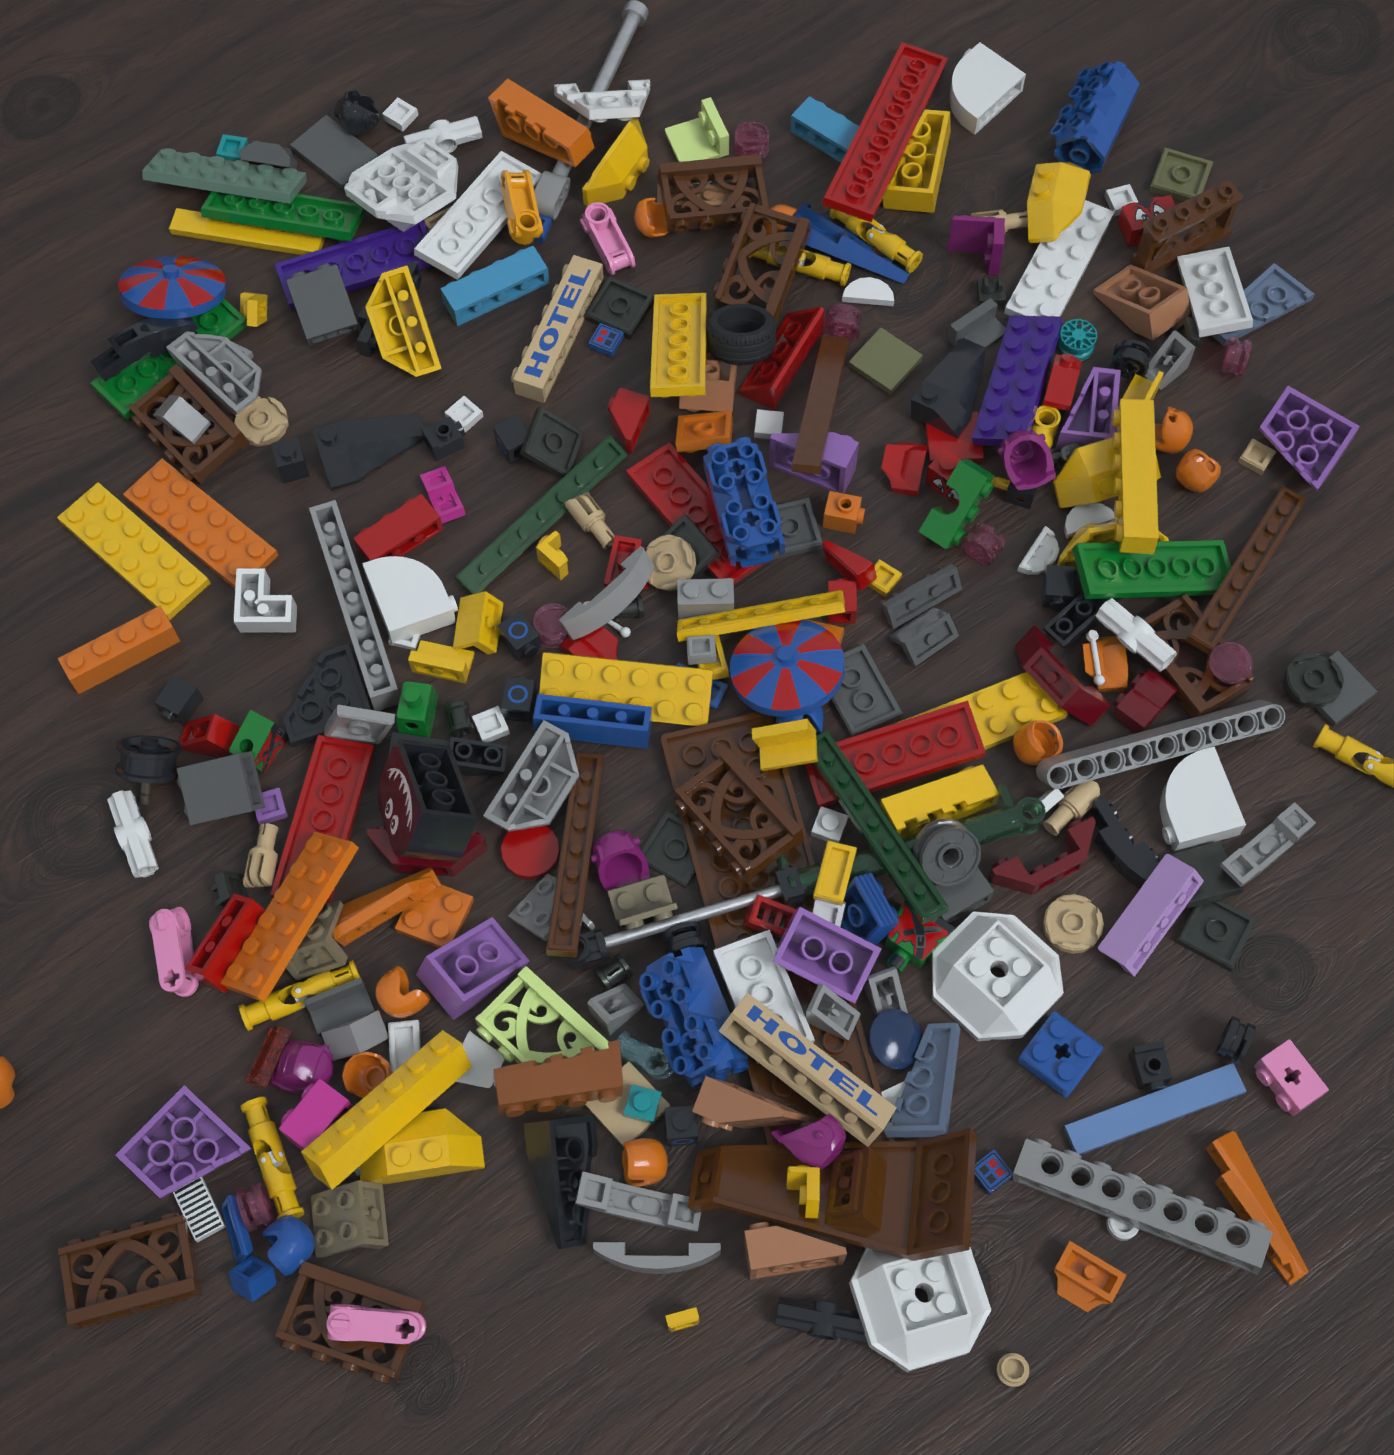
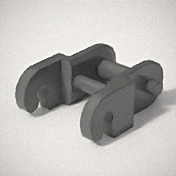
[1050,442,1080,463]

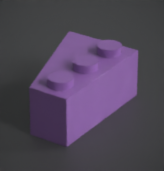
[1056,367,1121,450]

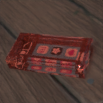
[246,1027,292,1088]

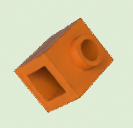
[823,491,865,534]

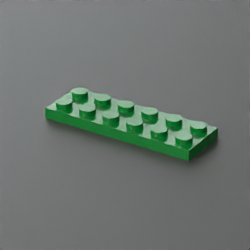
[201,191,366,241]
[91,299,247,421]
[1072,540,1231,599]

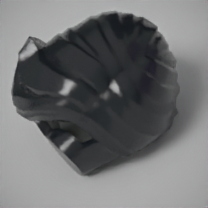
[334,89,380,136]

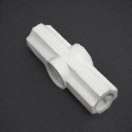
[403,116,483,153]
[1095,598,1177,672]
[107,790,159,878]

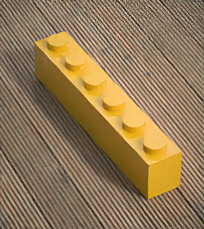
[1112,399,1159,554]
[301,1030,472,1190]

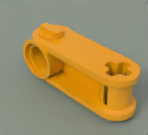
[500,170,543,245]

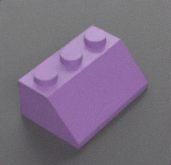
[772,907,882,1004]

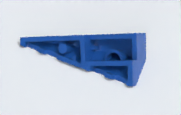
[785,201,910,284]

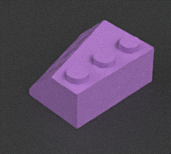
[1259,386,1360,492]
[115,1085,251,1199]

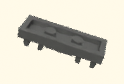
[880,564,962,629]

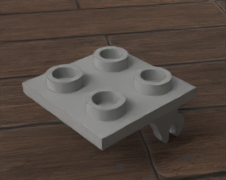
[508,873,595,941]

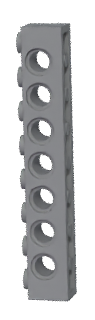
[309,500,400,711]
[1013,1138,1273,1275]

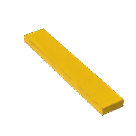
[169,208,325,255]
[677,590,845,642]

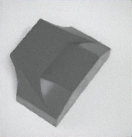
[240,141,298,169]

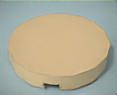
[234,396,289,447]
[646,535,696,591]
[1043,894,1104,954]

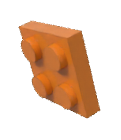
[675,411,733,453]
[395,885,474,948]

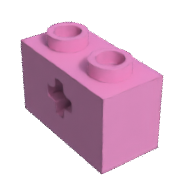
[1254,1039,1329,1117]

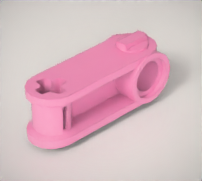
[580,202,635,276]
[149,907,198,997]
[327,1304,426,1344]

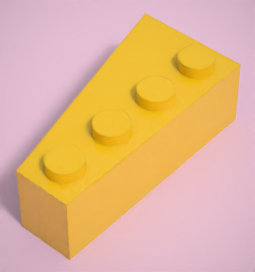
[883,110,951,213]
[880,764,999,844]

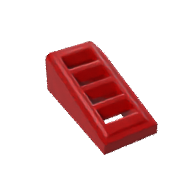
[822,540,877,591]
[743,894,795,938]

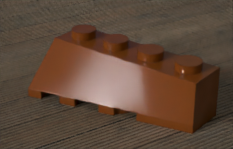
[494,1040,623,1117]

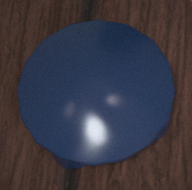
[869,1009,922,1070]

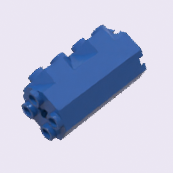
[1050,61,1140,174]
[703,437,785,568]
[639,947,749,1089]

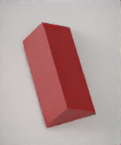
[738,307,825,410]

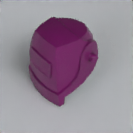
[998,430,1056,490]
[590,830,650,891]
[268,1041,333,1095]
[771,1114,846,1170]

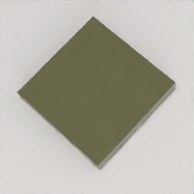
[1149,147,1213,202]
[848,327,923,395]

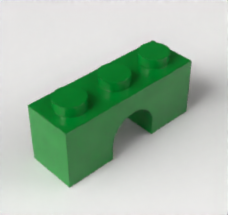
[919,459,995,549]

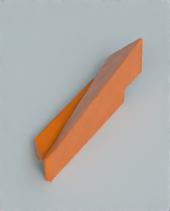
[332,868,442,947]
[1206,1131,1308,1286]

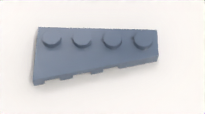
[1211,263,1315,346]
[884,1023,960,1138]

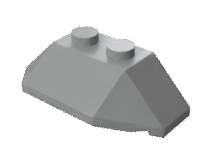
[166,331,262,415]
[483,720,579,832]

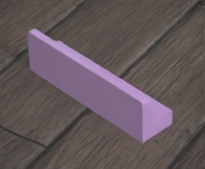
[1098,854,1204,977]

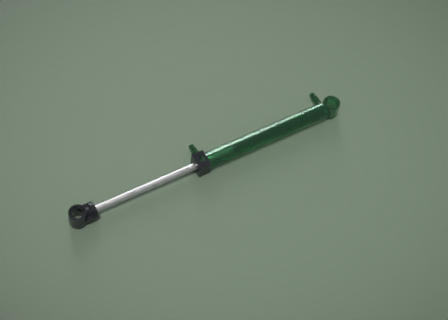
[562,784,1046,970]

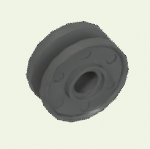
[913,818,981,886]

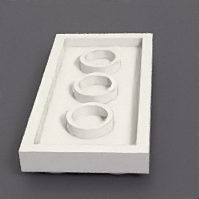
[1177,247,1253,337]
[713,930,815,1064]

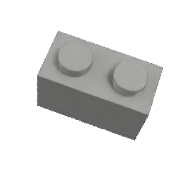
[677,578,734,620]

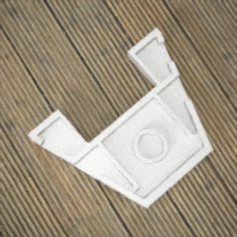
[554,79,650,122]

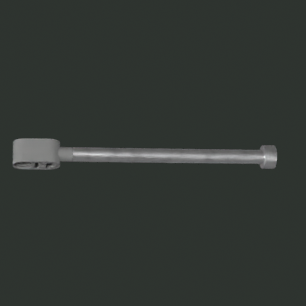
[534,0,649,220]

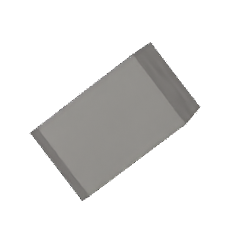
[1145,330,1195,390]
[153,395,211,444]
[864,966,908,1015]
[587,983,645,1036]
[806,984,861,1041]
[321,1009,389,1061]

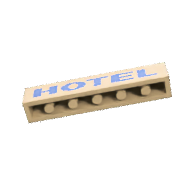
[511,255,604,403]
[719,993,897,1147]

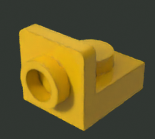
[240,292,267,327]
[536,531,568,581]
[787,1165,820,1218]

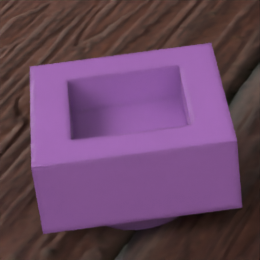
[255,788,288,825]

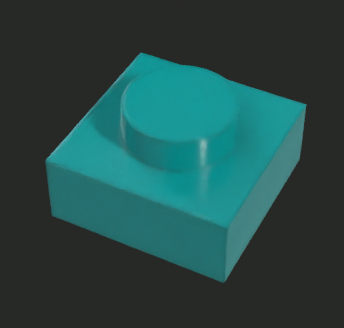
[216,134,249,161]
[624,1085,662,1124]

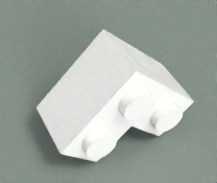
[234,568,297,633]

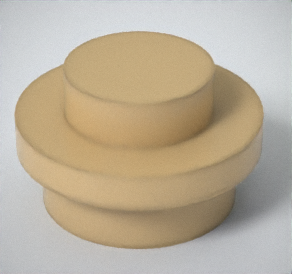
[996,1353,1029,1387]

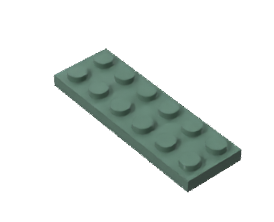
[142,148,307,204]

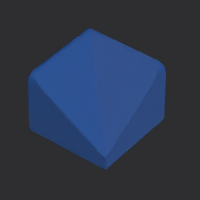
[228,1255,277,1303]

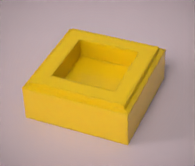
[868,559,902,598]
[665,1307,700,1332]

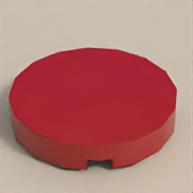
[501,826,560,880]

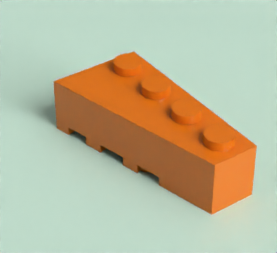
[488,79,595,167]

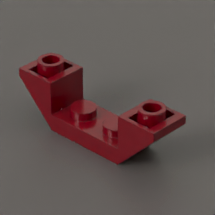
[1015,626,1112,726]
[988,817,1096,895]
[367,826,487,877]

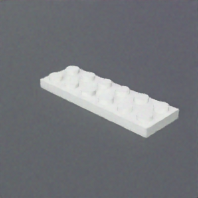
[414,151,542,280]
[1004,200,1114,316]

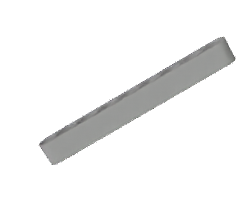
[1036,700,1285,789]

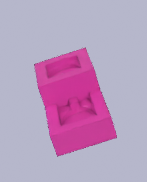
[420,466,466,524]

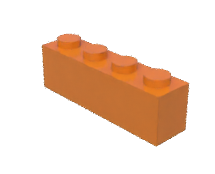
[58,605,181,694]

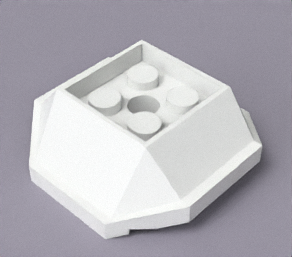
[344,138,458,232]
[932,911,1063,1041]
[849,1248,991,1372]

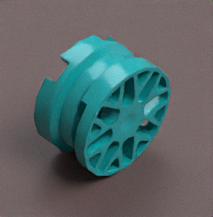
[1057,319,1097,361]

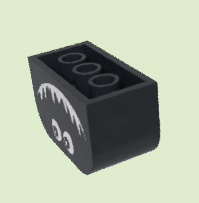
[378,739,478,862]

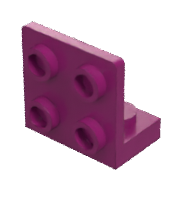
[948,215,1005,276]

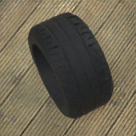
[707,304,776,365]

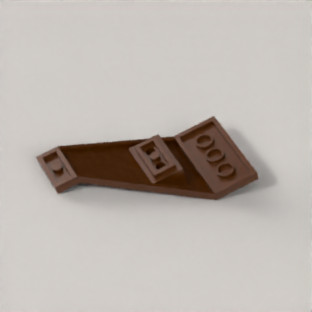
[688,1128,977,1261]

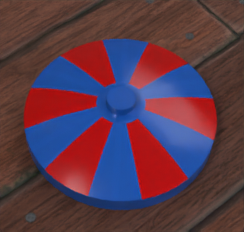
[118,256,226,319]
[730,620,845,717]

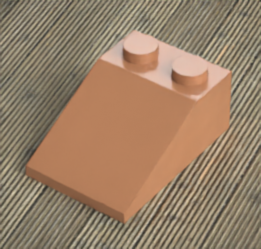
[1093,264,1190,340]
[679,343,737,412]
[692,1076,810,1131]
[744,1222,847,1280]

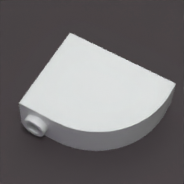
[949,42,1026,135]
[362,556,458,645]
[1160,747,1246,853]

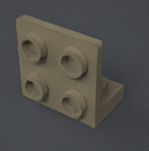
[607,875,678,930]
[286,900,348,981]
[311,1181,389,1258]

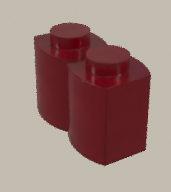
[1113,669,1178,733]

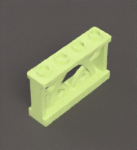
[475,966,609,1106]

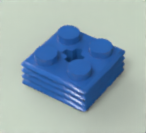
[841,872,898,945]
[1018,1011,1103,1098]

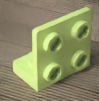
[665,97,729,162]

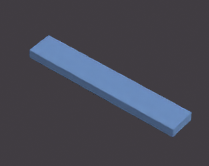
[1063,1063,1246,1155]

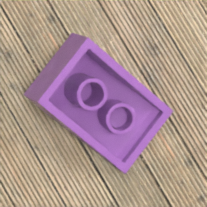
[769,432,859,494]
[416,917,529,1020]

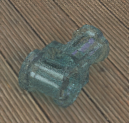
[617,1031,673,1080]

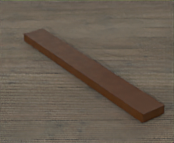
[792,335,849,474]
[1185,486,1307,655]
[546,752,604,958]

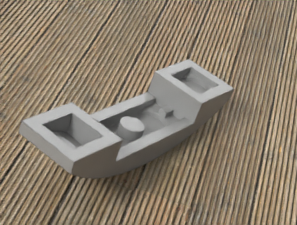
[559,546,655,640]
[1220,802,1316,887]
[575,1172,701,1232]
[593,1242,721,1274]

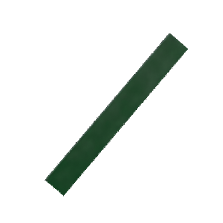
[455,435,628,595]
[813,731,949,925]

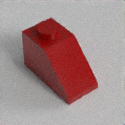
[1043,354,1082,411]
[608,388,651,454]
[179,714,241,758]

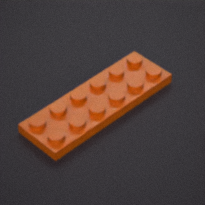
[123,458,279,589]
[220,832,359,1002]

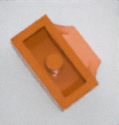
[1083,636,1128,692]
[1054,1241,1126,1312]

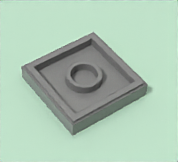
[324,705,395,745]

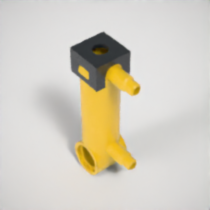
[991,405,1061,509]

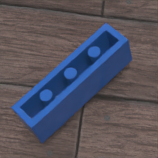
[533,694,652,749]

